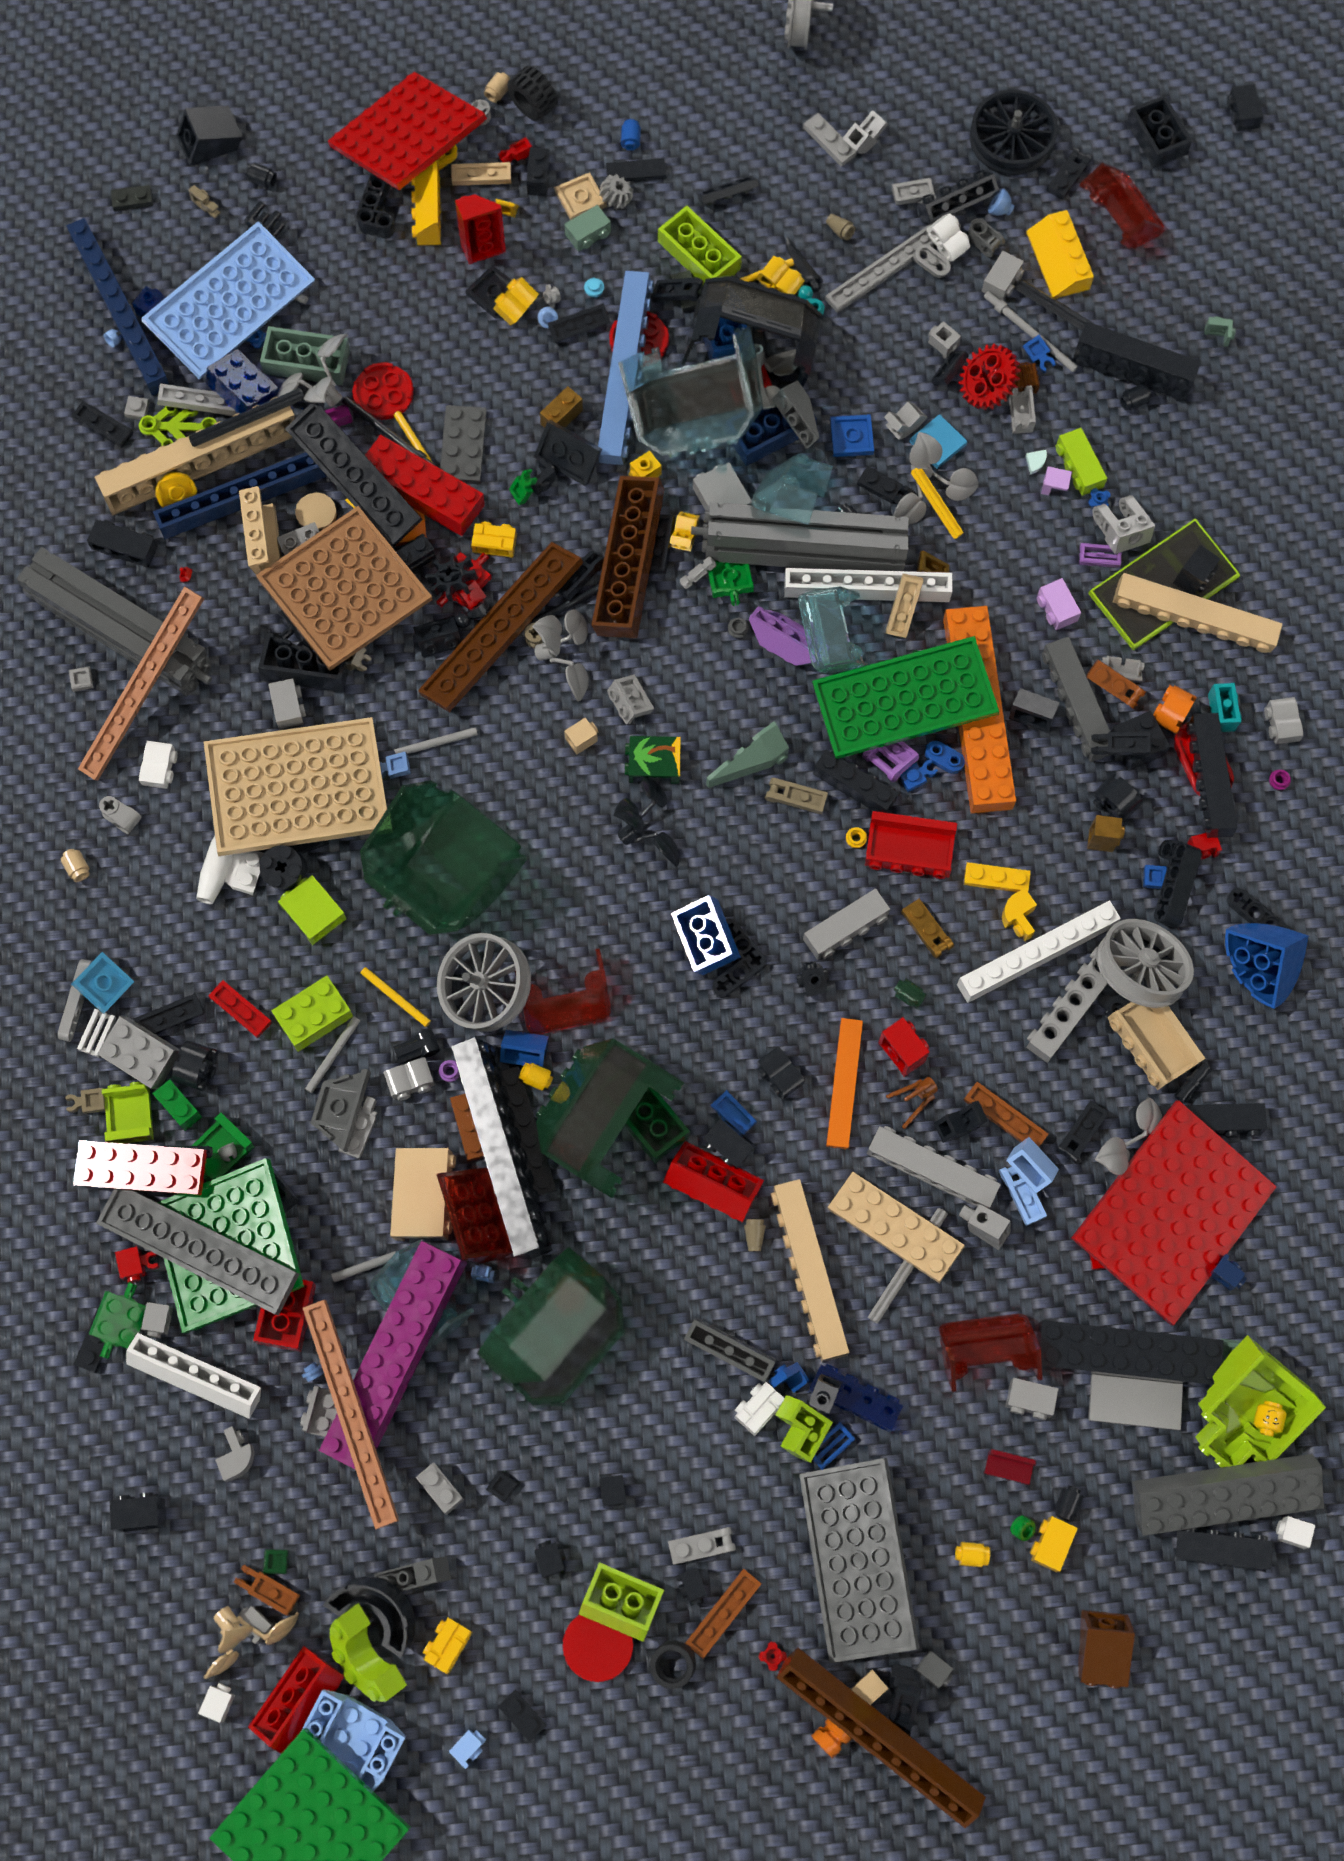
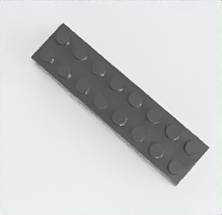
[1132,1454,1324,1536]

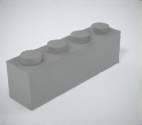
[803,888,890,960]

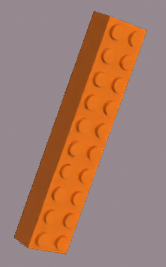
[943,606,1016,814]

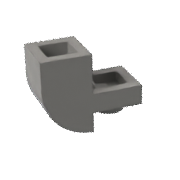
[842,110,888,154]
[884,402,928,440]
[215,1427,254,1483]

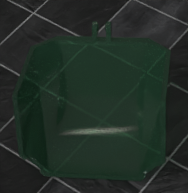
[360,780,527,935]

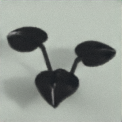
[613,777,679,868]

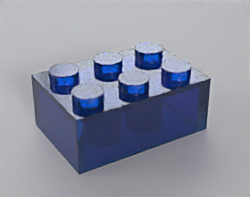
[205,349,278,414]

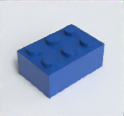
[671,895,740,975]

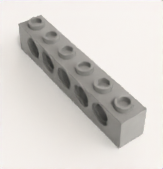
[1026,947,1120,1063]

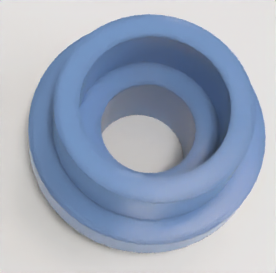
[302,1362,324,1382]

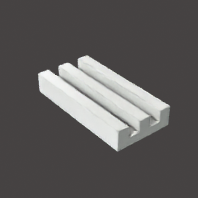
[77,1009,116,1058]

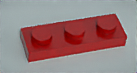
[208,980,272,1039]

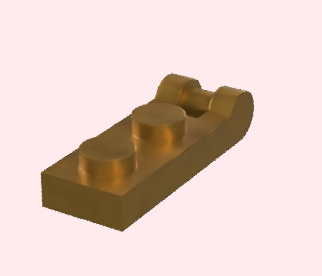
[901,898,954,958]

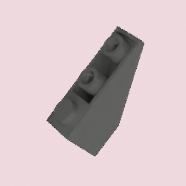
[772,380,820,449]
[374,1557,451,1592]

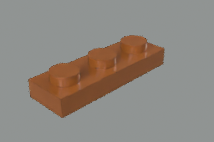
[450,1094,484,1162]

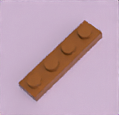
[963,1082,1048,1147]
[685,1569,761,1659]

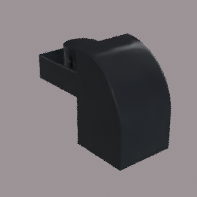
[934,1101,988,1143]

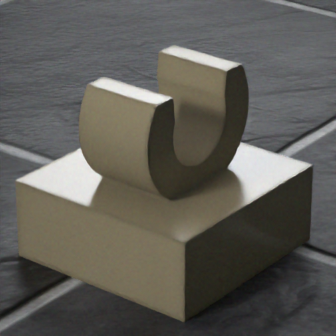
[346,648,371,671]

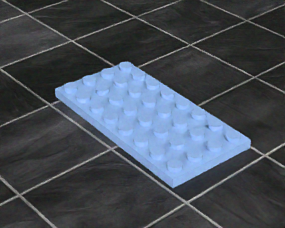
[141,221,315,380]

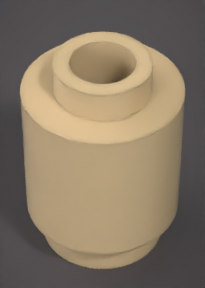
[484,73,510,103]
[61,849,90,882]

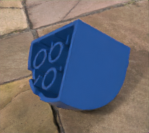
[1225,923,1309,1009]

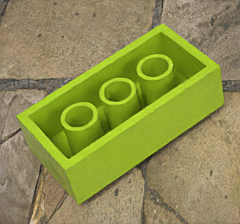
[658,206,742,282]

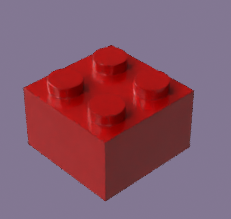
[878,1017,930,1077]

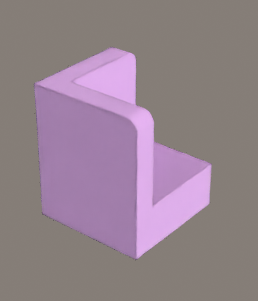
[1041,467,1072,495]

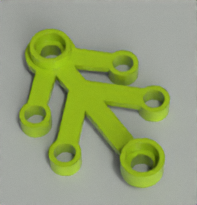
[139,406,217,446]

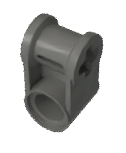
[967,218,1005,257]

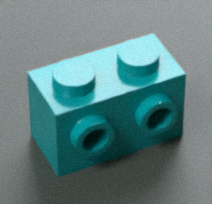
[1208,683,1242,732]

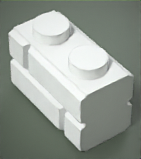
[735,1382,784,1436]

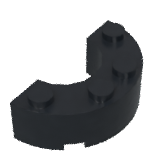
[323,1577,415,1658]

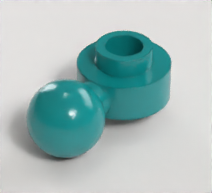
[797,285,825,316]

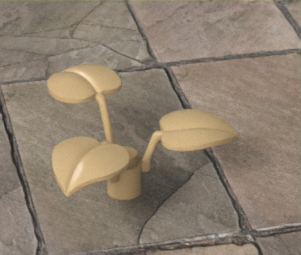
[204,1606,299,1679]

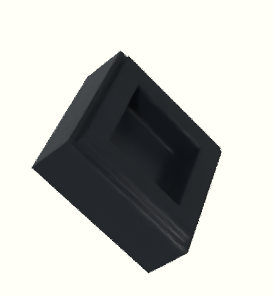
[486,1471,518,1503]

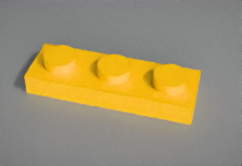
[964,862,1030,892]

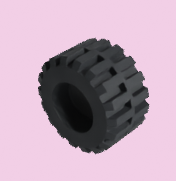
[507,66,558,122]

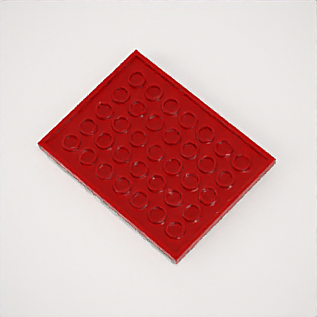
[1071,1100,1276,1325]

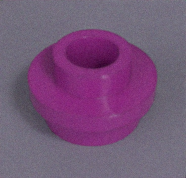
[1269,770,1291,790]

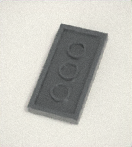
[440,405,487,484]

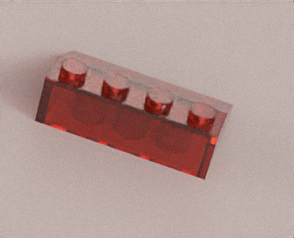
[437,1167,513,1263]

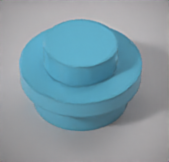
[584,278,604,298]

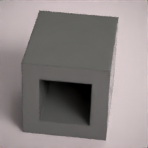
[915,1651,953,1688]

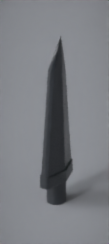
[786,237,821,292]

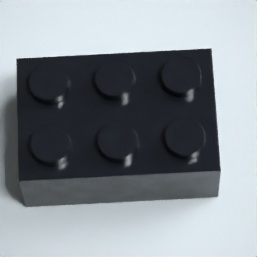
[1126,95,1192,168]

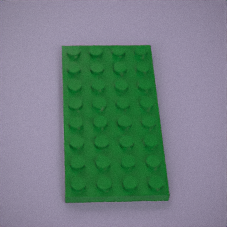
[812,636,1000,759]

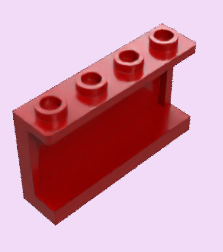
[865,811,957,879]

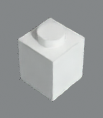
[1276,1516,1315,1549]
[198,1683,235,1723]

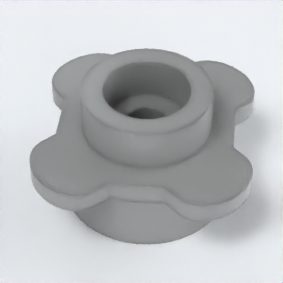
[543,284,561,308]

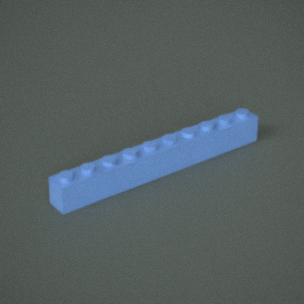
[598,271,654,465]

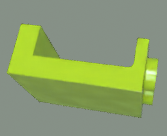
[278,875,346,945]
[102,1082,154,1144]

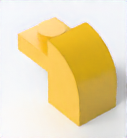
[670,511,700,552]
[1002,888,1037,941]

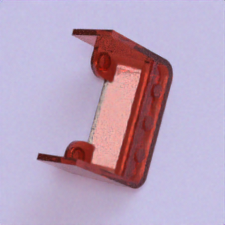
[1079,162,1167,249]
[515,948,611,1035]
[939,1314,1042,1392]

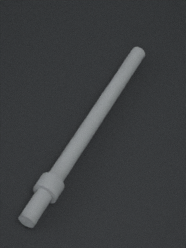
[984,291,1078,373]

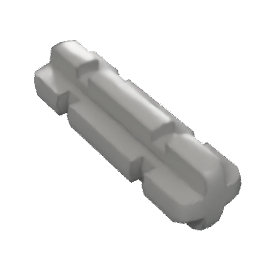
[680,556,716,589]

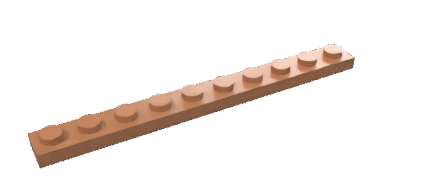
[78,586,205,780]
[303,1300,399,1529]

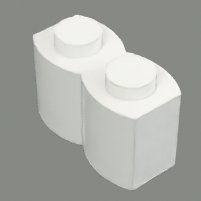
[926,214,971,262]
[139,741,178,789]

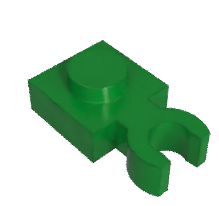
[509,469,538,505]

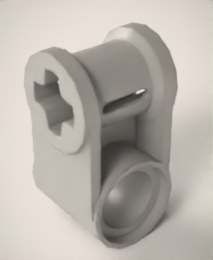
[99,796,142,834]

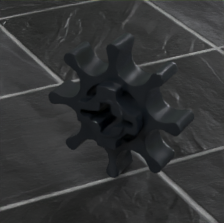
[425,553,478,601]

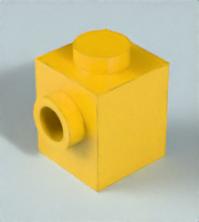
[629,450,662,477]

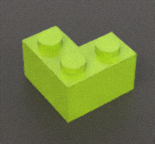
[775,1395,833,1463]

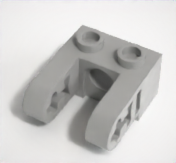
[1092,495,1155,554]

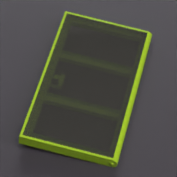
[1088,518,1240,650]

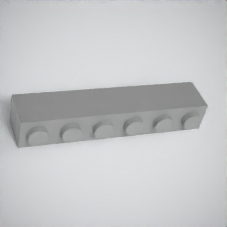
[867,1126,1001,1209]

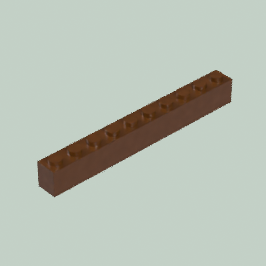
[776,1647,986,1829]

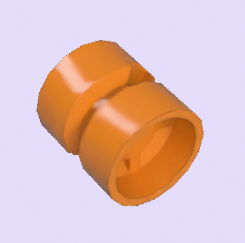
[811,1719,852,1759]

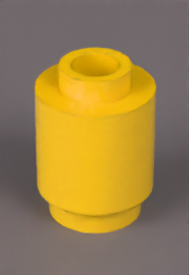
[519,1062,553,1091]
[955,1542,990,1567]

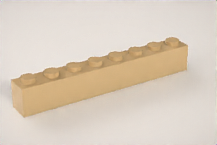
[1113,573,1282,653]
[771,1179,849,1362]

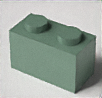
[564,205,611,252]

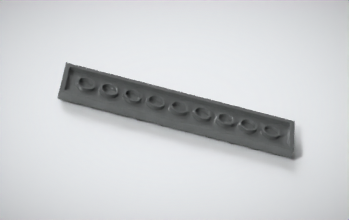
[96,1189,300,1316]

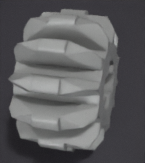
[599,174,633,210]

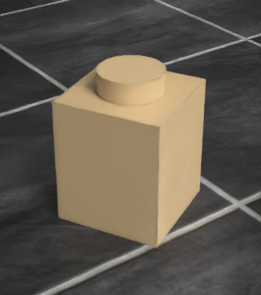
[564,718,598,754]
[851,1670,888,1705]

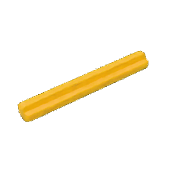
[911,468,963,539]

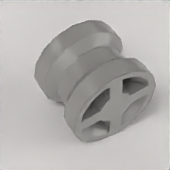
[472,99,491,125]

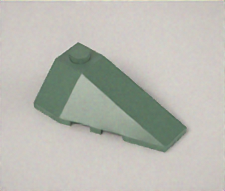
[706,722,789,788]

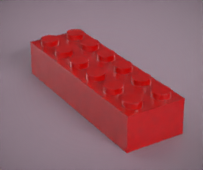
[365,435,484,536]

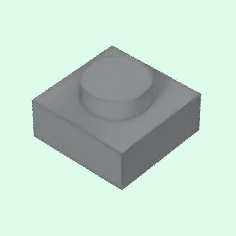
[124,396,150,420]

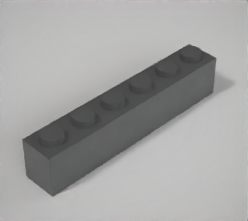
[1042,637,1111,762]

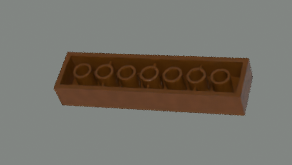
[591,476,665,638]

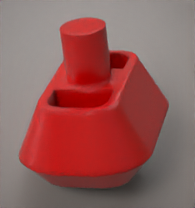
[179,567,192,582]

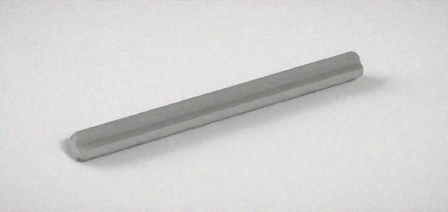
[868,1208,948,1323]

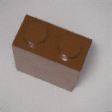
[1078,1610,1135,1689]

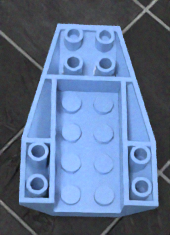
[301,1689,406,1791]

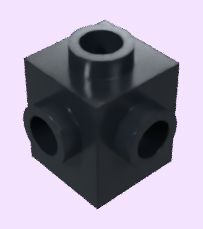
[796,962,829,997]

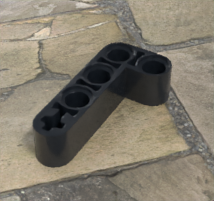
[356,173,395,238]
[1154,840,1202,928]

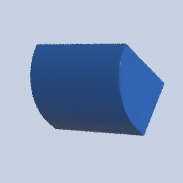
[500,1029,549,1067]

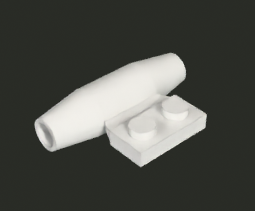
[196,836,264,904]

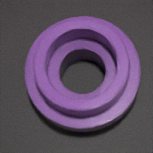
[439,1060,460,1082]

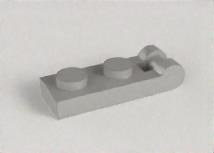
[668,1527,736,1565]

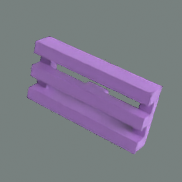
[1079,543,1122,568]

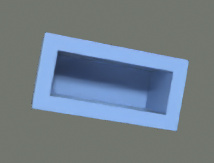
[1006,1137,1059,1193]

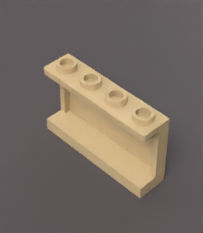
[239,486,282,575]
[1108,1002,1205,1090]
[390,1148,456,1241]

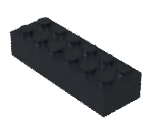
[1072,321,1202,402]

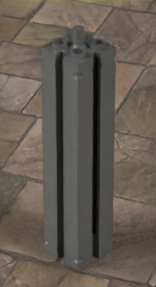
[691,502,909,571]
[16,547,212,697]

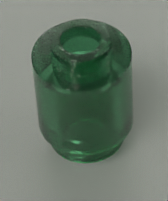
[894,978,927,1009]

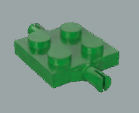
[707,560,754,606]
[89,1282,146,1359]

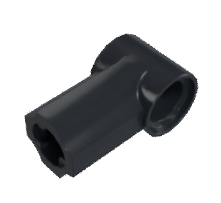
[393,1030,440,1065]

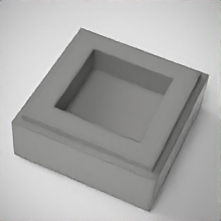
[69,666,94,692]

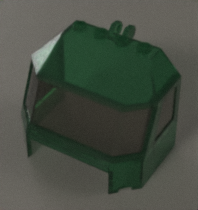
[536,1038,686,1198]
[477,1247,625,1408]

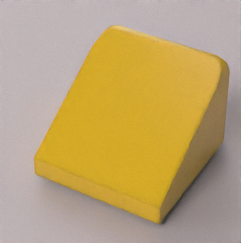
[495,199,519,217]

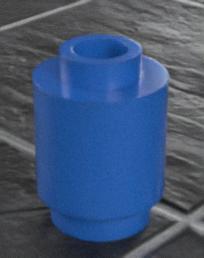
[621,119,641,151]

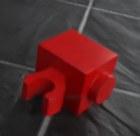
[115,1246,160,1283]

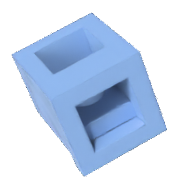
[449,1730,486,1769]

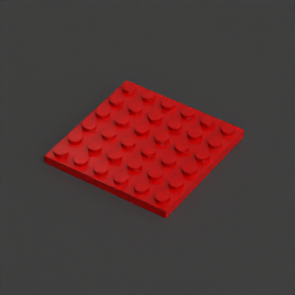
[328,72,487,190]

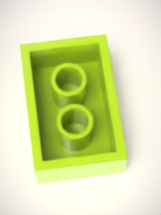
[271,976,353,1052]
[579,1562,664,1642]

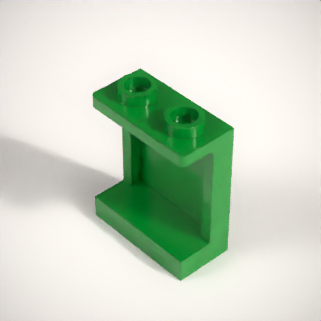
[192,1113,255,1182]

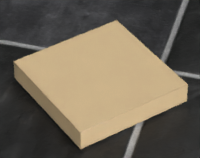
[554,172,607,220]

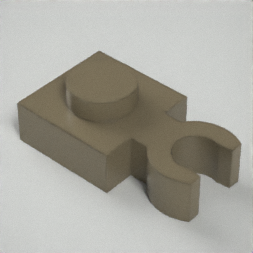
[189,185,220,218]
[65,1088,105,1114]

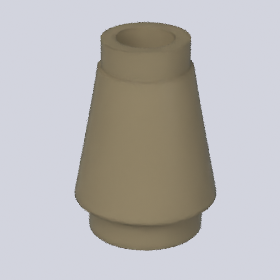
[826,214,855,240]
[744,1219,766,1251]

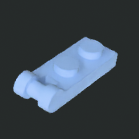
[999,1167,1047,1226]

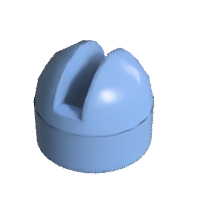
[103,329,121,347]

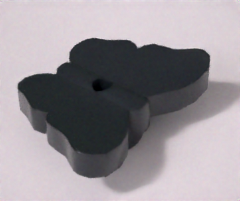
[1097,994,1128,1033]

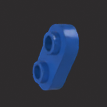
[925,741,965,774]

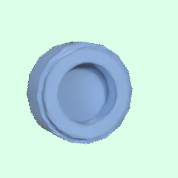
[537,307,558,329]

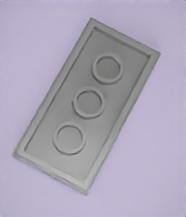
[1088,1374,1183,1431]

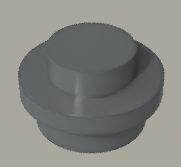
[728,618,749,638]

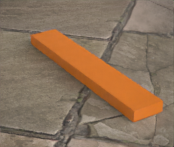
[826,1018,863,1149]

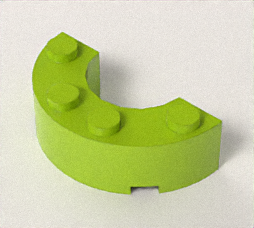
[330,1603,407,1702]

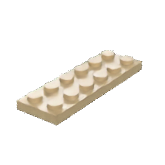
[828,1172,965,1284]

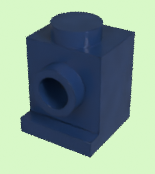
[1211,1254,1247,1291]

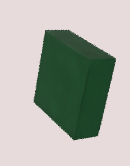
[263,1549,289,1574]

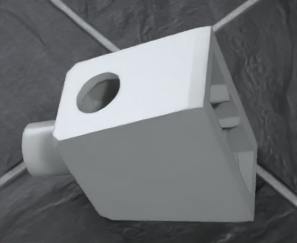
[959,1205,1011,1250]

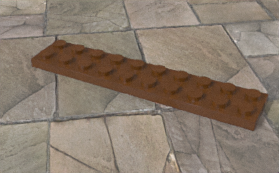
[418,542,583,713]

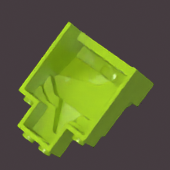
[1195,1335,1326,1468]

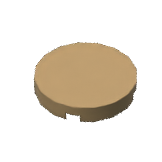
[295,493,337,532]

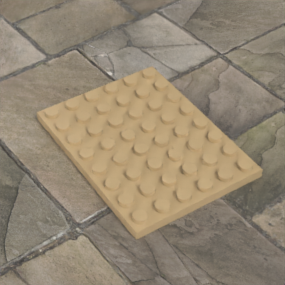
[204,717,390,856]

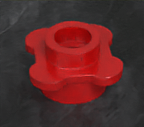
[759,1642,787,1671]

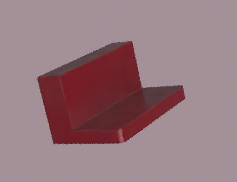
[984,1449,1037,1485]

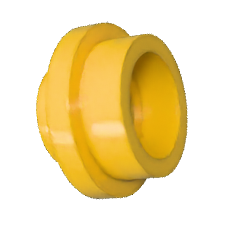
[846,827,867,848]

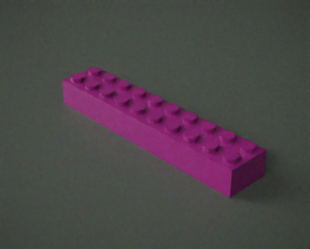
[319,1241,467,1470]

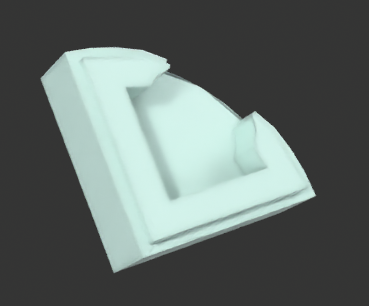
[1026,450,1047,475]

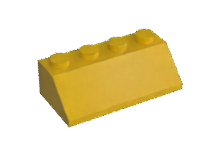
[411,160,441,246]
[1026,210,1094,299]

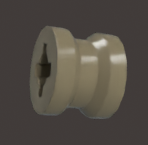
[525,623,543,648]

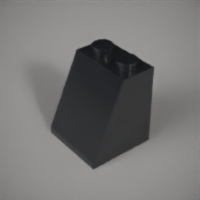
[176,106,243,166]

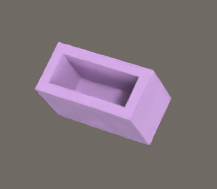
[1037,578,1081,630]

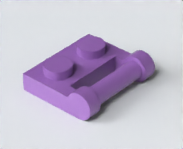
[862,741,919,782]

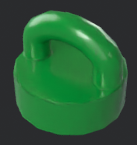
[1010,1515,1036,1541]

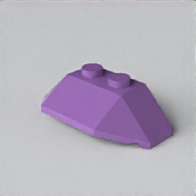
[749,606,830,666]

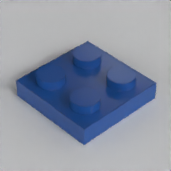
[830,415,874,457]

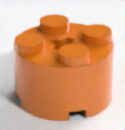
[1153,685,1197,734]

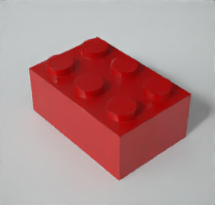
[253,1280,316,1352]

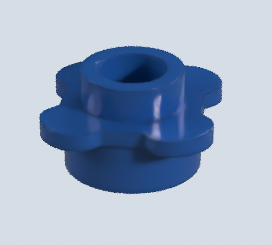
[246,328,266,349]
[1088,488,1111,508]

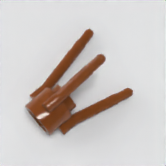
[886,1077,938,1129]

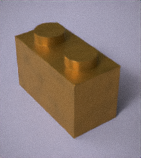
[540,386,583,428]
[1087,815,1125,852]

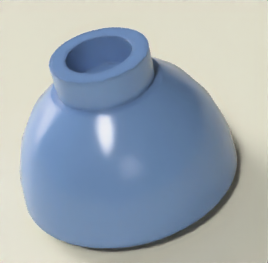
[988,189,1014,216]

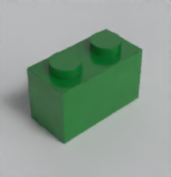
[152,1079,202,1131]

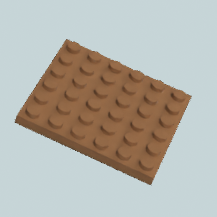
[256,506,433,671]

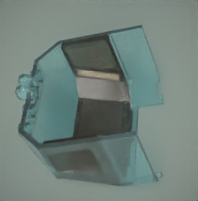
[618,327,763,458]

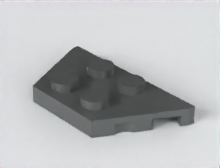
[310,1069,371,1152]

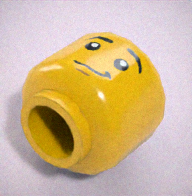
[1254,1401,1287,1437]

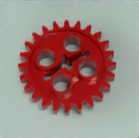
[959,343,1021,410]

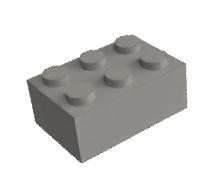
[97,1016,180,1089]

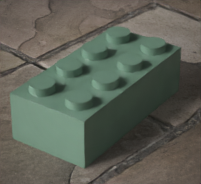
[260,326,350,386]

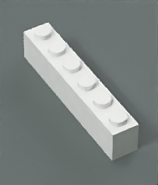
[126,1333,261,1419]

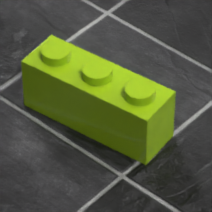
[1055,428,1107,496]

